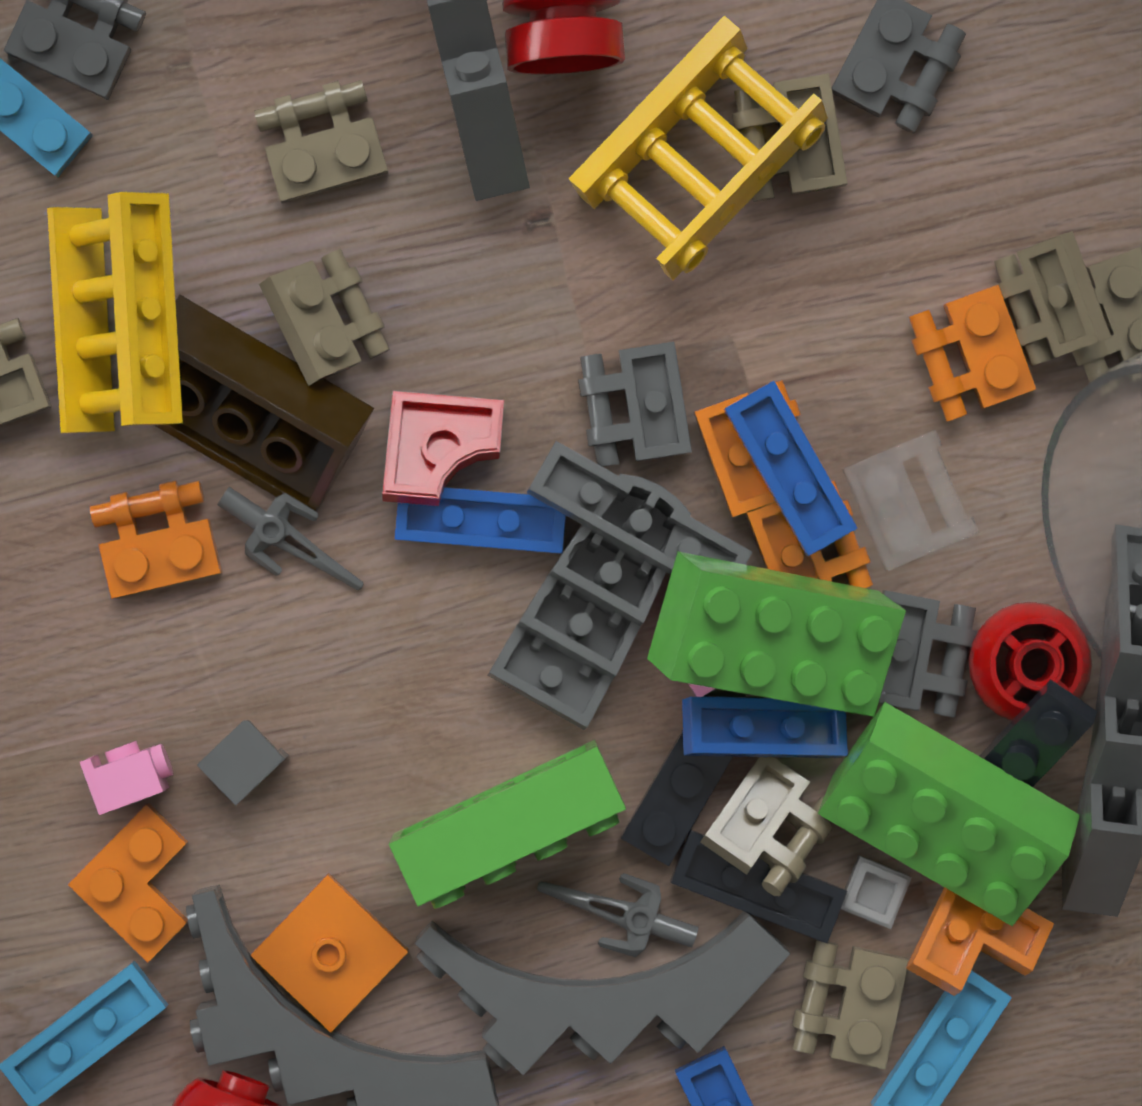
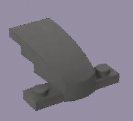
[487,441,752,730]

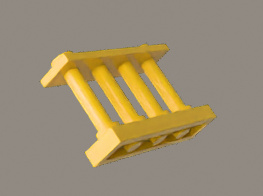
[569,16,828,280]
[47,192,183,433]

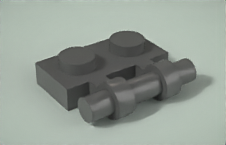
[3,0,146,100]
[831,0,966,134]
[578,341,692,467]
[878,590,977,717]

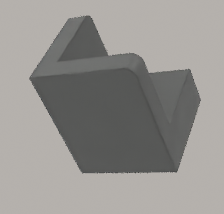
[197,720,289,806]

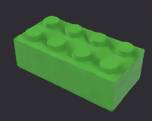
[647,551,906,717]
[818,702,1080,926]
[389,740,626,909]

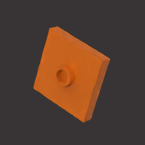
[250,873,409,1033]

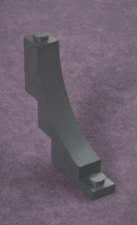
[1062,525,1142,917]

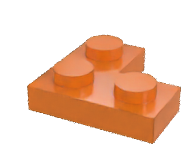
[68,803,188,963]
[906,887,1054,996]

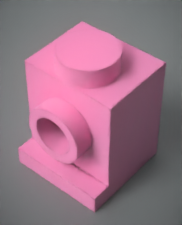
[80,741,173,815]

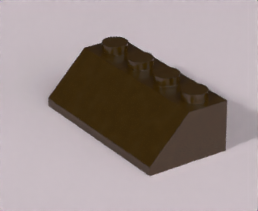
[154,295,375,512]

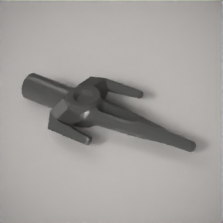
[217,487,364,590]
[537,873,699,957]

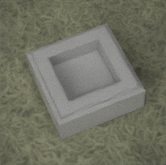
[841,855,912,929]

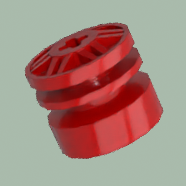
[502,0,625,75]

